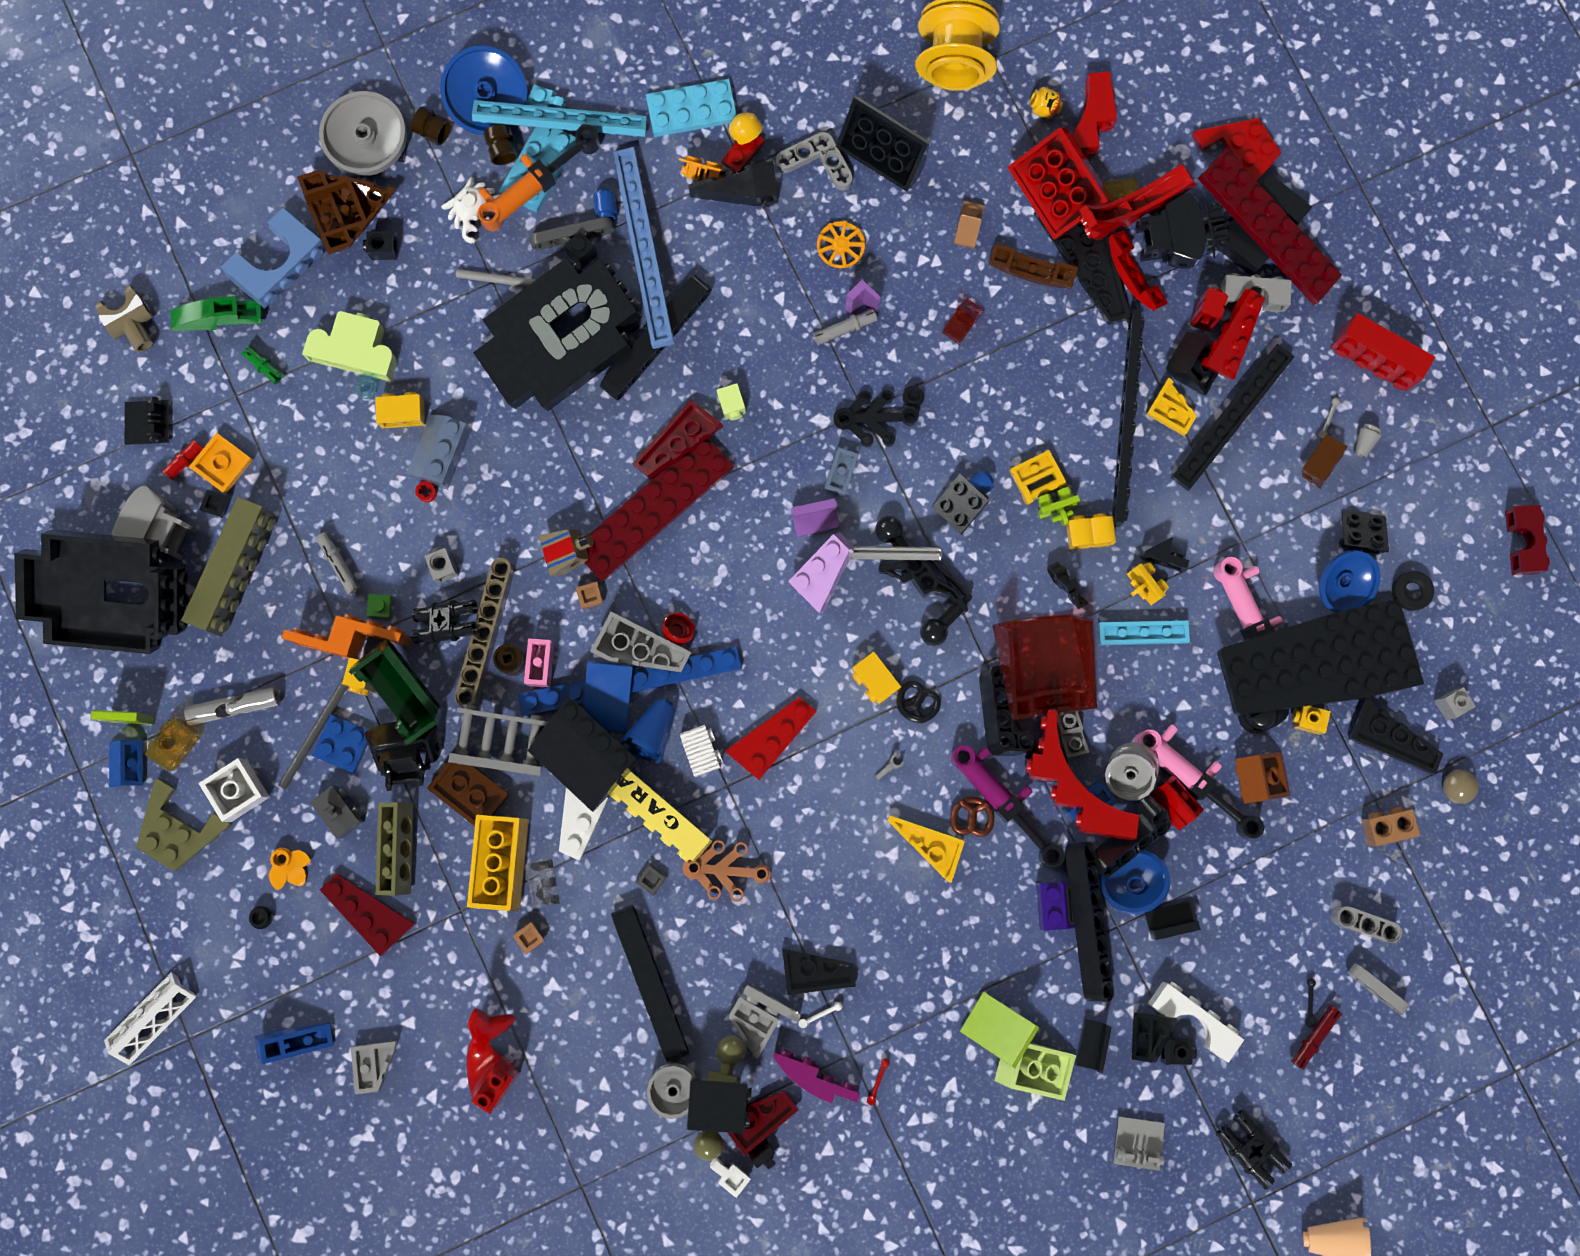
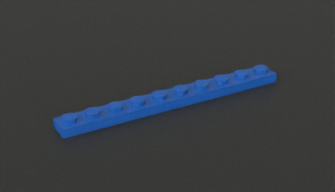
[518,647,741,717]

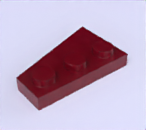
[727,1091,799,1156]

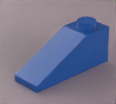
[254,1022,333,1064]

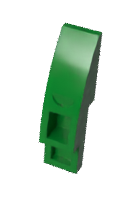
[171,296,262,331]

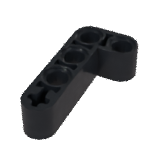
[979,665,1035,756]
[1096,795,1171,878]

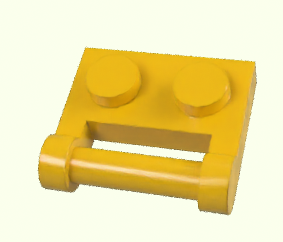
[1009,450,1067,505]

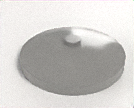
[319,91,407,176]

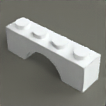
[1147,981,1244,1063]

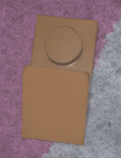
[954,201,984,249]

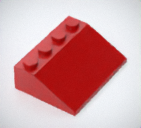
[1007,127,1113,240]

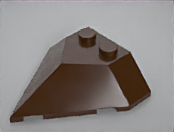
[297,170,396,255]

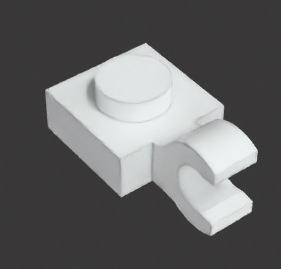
[710,1158,751,1198]

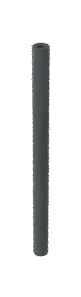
[278,677,348,789]

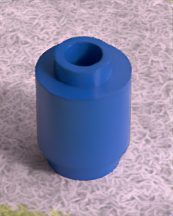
[593,188,617,221]
[968,471,995,494]

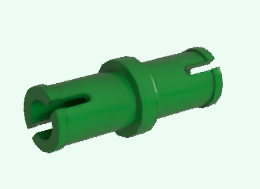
[241,345,284,384]

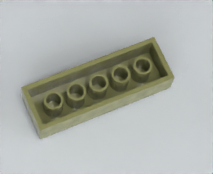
[181,497,276,637]

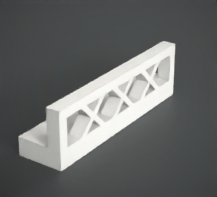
[104,972,196,1065]

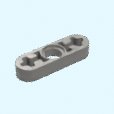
[1347,963,1409,1015]

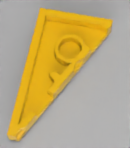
[887,815,965,883]

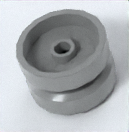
[1105,742,1160,800]
[647,1062,698,1119]

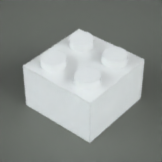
[199,758,270,822]

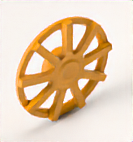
[817,221,865,268]

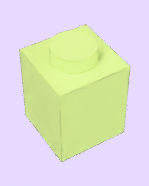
[716,383,746,421]

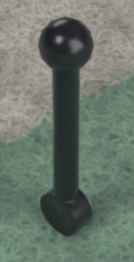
[1305,978,1316,1027]

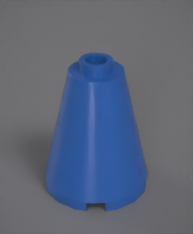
[621,698,675,764]

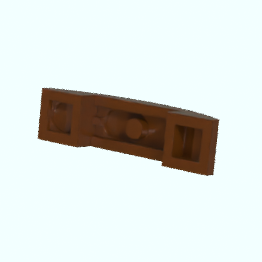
[989,243,1079,289]

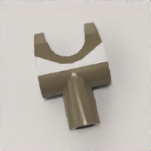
[95,284,153,353]

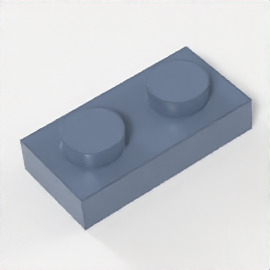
[824,447,859,497]

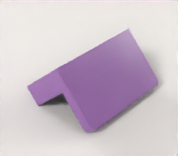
[845,280,881,315]
[791,498,840,537]

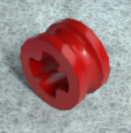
[415,481,437,503]

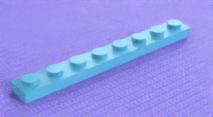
[472,100,646,137]

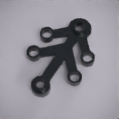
[833,390,919,448]

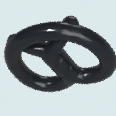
[896,681,941,724]

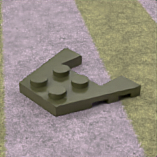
[136,778,233,871]

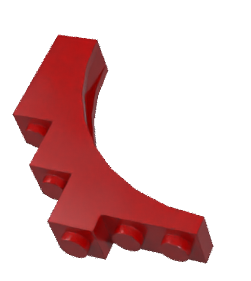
[1014,71,1117,181]
[1079,164,1197,241]
[1025,710,1139,840]

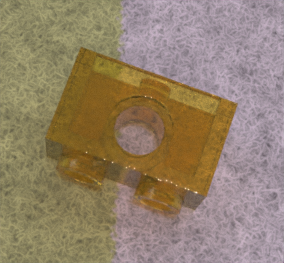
[145,718,202,771]

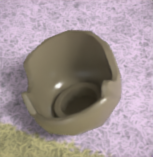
[1442,769,1479,804]

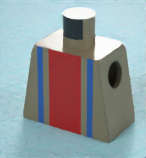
[538,529,594,576]

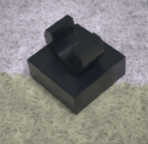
[748,1138,776,1170]

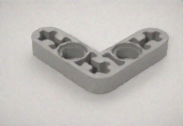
[776,132,853,191]

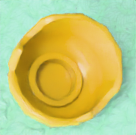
[728,112,763,145]

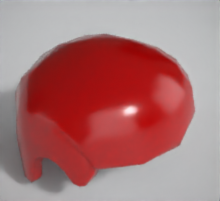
[661,613,695,646]

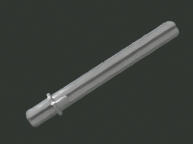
[850,546,942,560]

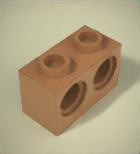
[1361,806,1420,846]

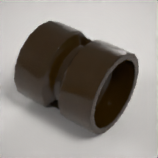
[411,106,452,146]
[484,124,518,166]
[493,644,526,676]

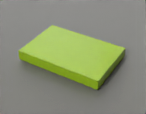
[960,992,1039,1068]

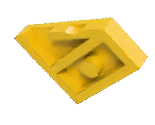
[1146,378,1197,436]

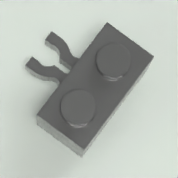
[310,785,364,839]

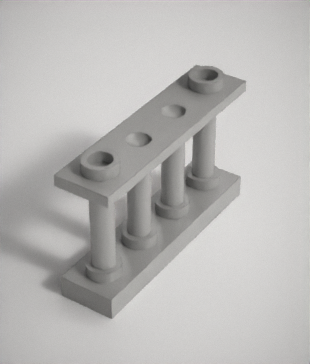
[448,704,548,776]

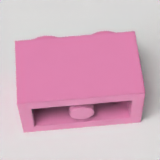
[524,638,555,688]

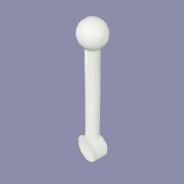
[799,1002,843,1028]

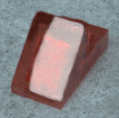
[942,298,985,345]

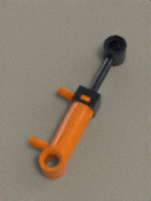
[478,125,600,231]

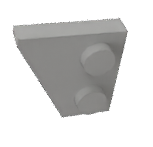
[728,996,780,1059]
[351,1040,398,1095]

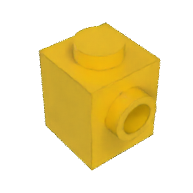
[1291,706,1331,735]

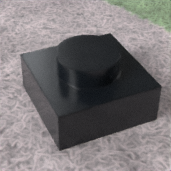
[199,489,230,518]

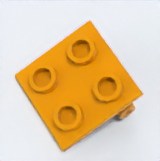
[679,155,727,181]

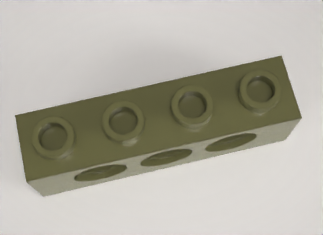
[375,802,413,896]

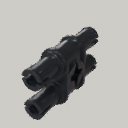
[411,600,478,644]
[1216,1109,1292,1190]

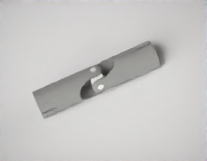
[184,686,280,726]

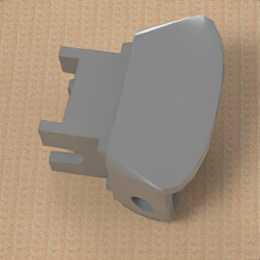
[112,486,196,560]

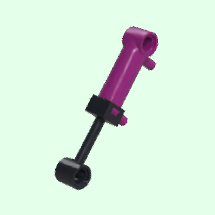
[951,745,1065,868]

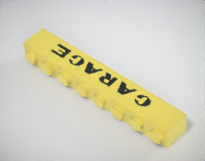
[610,771,712,862]

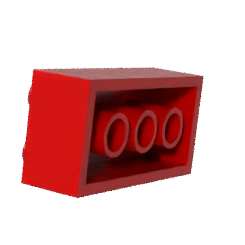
[1331,313,1436,392]

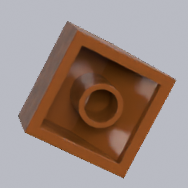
[1235,752,1290,804]

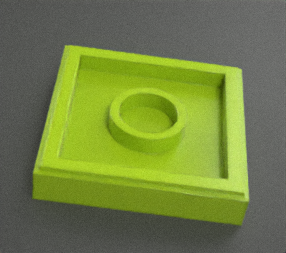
[90,710,155,725]

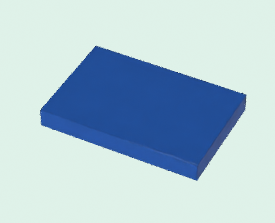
[583,661,633,732]

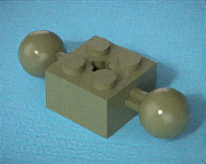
[693,1035,746,1161]

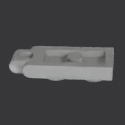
[743,983,800,1021]

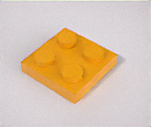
[189,432,253,494]

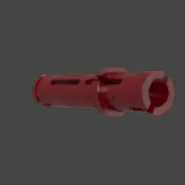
[1291,1005,1343,1070]

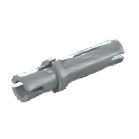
[812,308,878,346]
[315,532,361,595]

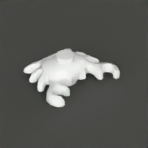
[442,177,499,244]

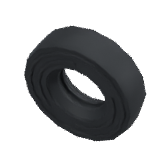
[1392,571,1434,611]

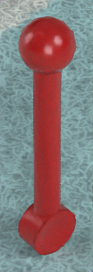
[867,1058,890,1105]

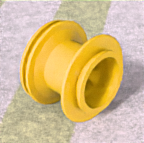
[915,0,1000,91]

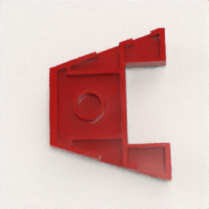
[1192,118,1282,181]

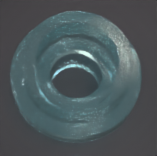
[355,377,377,399]

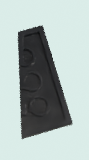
[1348,698,1443,775]

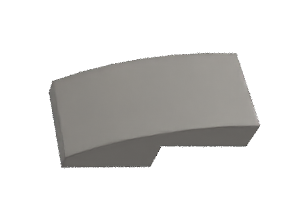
[1057,708,1089,760]

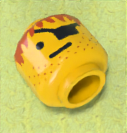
[1029,87,1063,119]

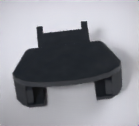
[1135,193,1206,269]
[364,721,442,791]

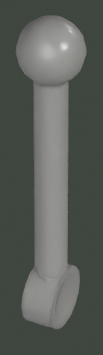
[1318,397,1340,440]

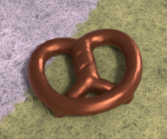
[950,797,994,837]

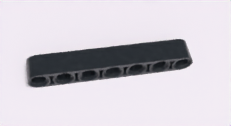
[600,274,712,401]
[1065,842,1114,1002]
[611,904,690,1063]

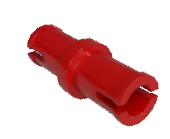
[162,440,203,481]

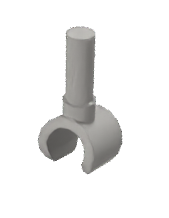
[875,754,904,780]

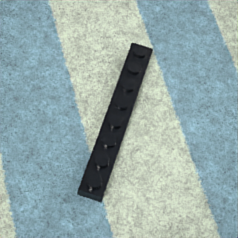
[1171,344,1295,491]

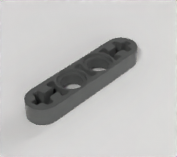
[530,217,614,250]

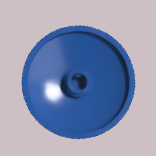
[440,46,527,136]

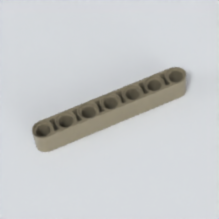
[455,558,514,707]

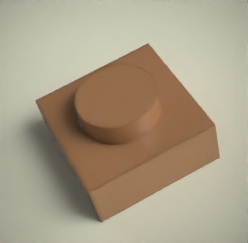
[576,582,604,610]
[513,922,545,954]

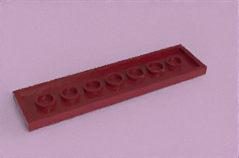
[1197,148,1342,305]
[584,438,734,583]

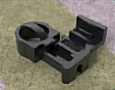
[1047,561,1088,609]

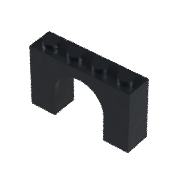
[1216,175,1312,276]

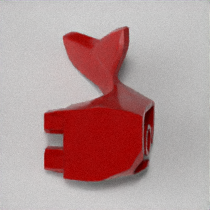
[466,1008,520,1114]

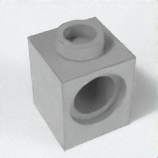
[424,547,459,584]
[1434,687,1476,720]

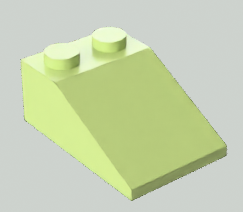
[994,1042,1076,1101]

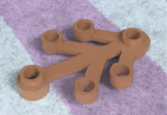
[682,840,771,902]

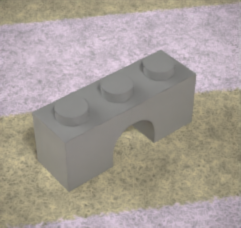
[1220,273,1291,312]

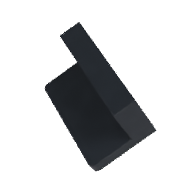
[1145,902,1201,940]
[1075,1019,1112,1073]

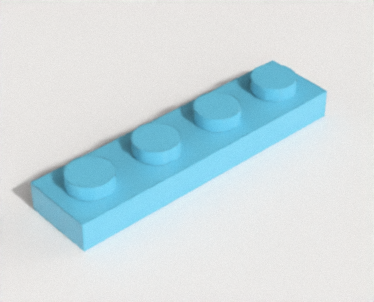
[1098,620,1190,646]

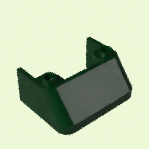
[348,639,442,745]

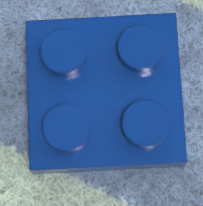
[312,714,368,773]

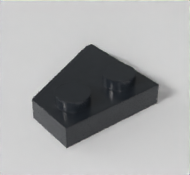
[1132,1012,1177,1063]

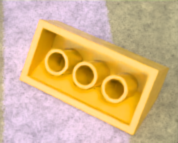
[467,815,529,911]

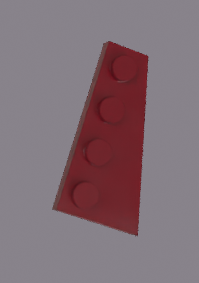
[632,400,723,479]
[319,874,416,956]

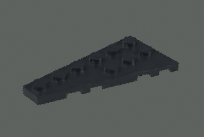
[1034,211,1131,325]

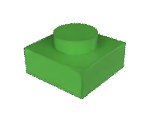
[367,594,393,618]

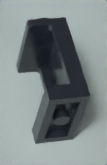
[687,1078,752,1133]

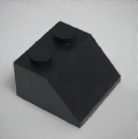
[1166,332,1218,395]

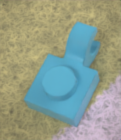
[526,85,566,108]

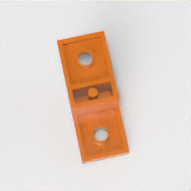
[281,614,412,660]

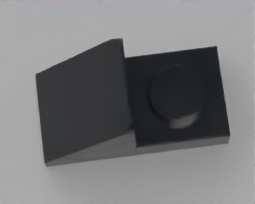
[1140,537,1190,573]

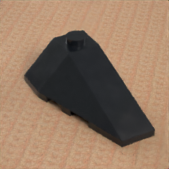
[688,161,778,207]

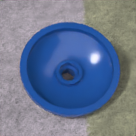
[1319,550,1380,613]
[1100,850,1170,914]

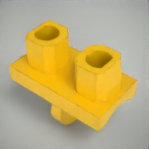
[1127,562,1169,606]

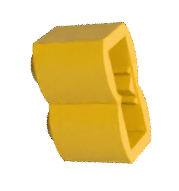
[1066,513,1116,550]

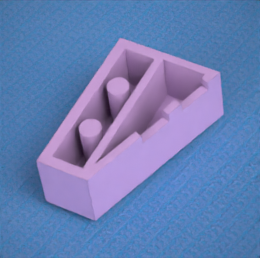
[788,532,855,613]

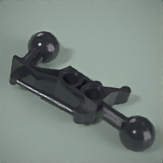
[875,516,972,646]

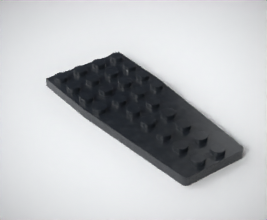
[1217,599,1424,716]

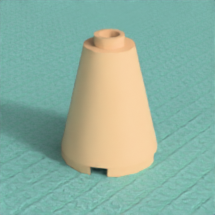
[1303,1217,1371,1256]

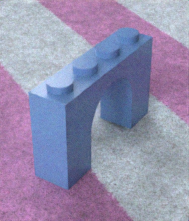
[221,208,325,309]

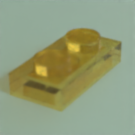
[1102,177,1139,201]

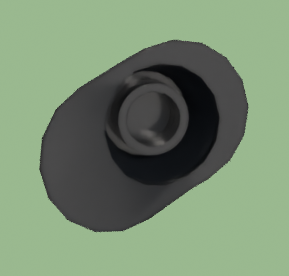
[1238,709,1289,734]

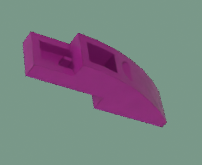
[773,1049,860,1104]

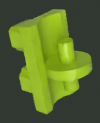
[1038,487,1080,526]

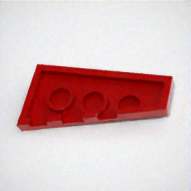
[1200,289,1265,380]
[725,697,817,780]

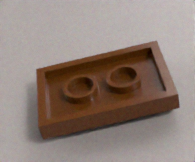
[427,762,509,826]

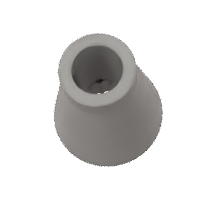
[1354,424,1382,458]

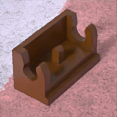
[1301,434,1348,488]

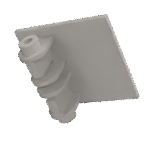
[1113,1116,1165,1171]

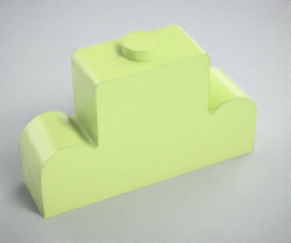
[302,311,397,382]

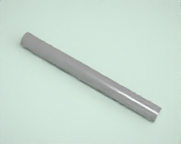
[456,269,536,287]

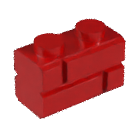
[1190,288,1229,332]
[1149,775,1204,830]

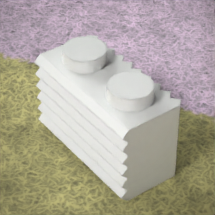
[679,725,723,777]

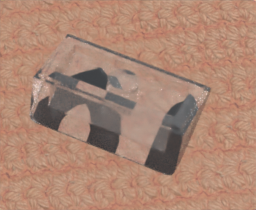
[525,859,560,909]

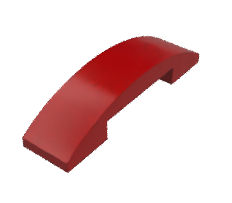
[1109,230,1168,311]

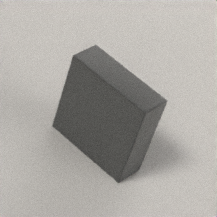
[635,864,668,896]

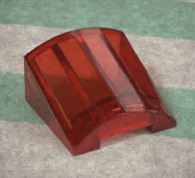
[992,614,1097,720]

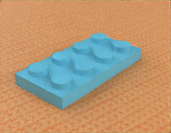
[646,79,736,137]
[499,127,576,213]

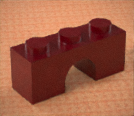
[1505,505,1550,576]

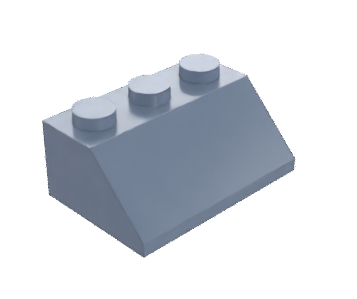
[406,414,471,490]

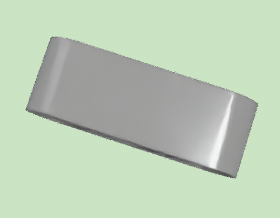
[1330,906,1402,943]

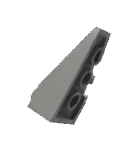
[590,612,691,672]

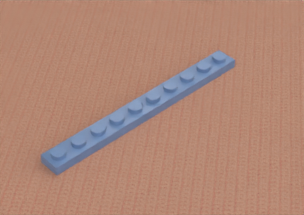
[613,147,674,349]

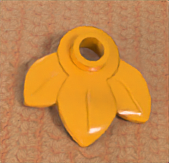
[269,847,311,891]

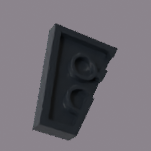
[782,949,856,995]

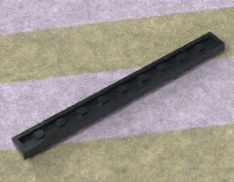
[1112,309,1145,527]

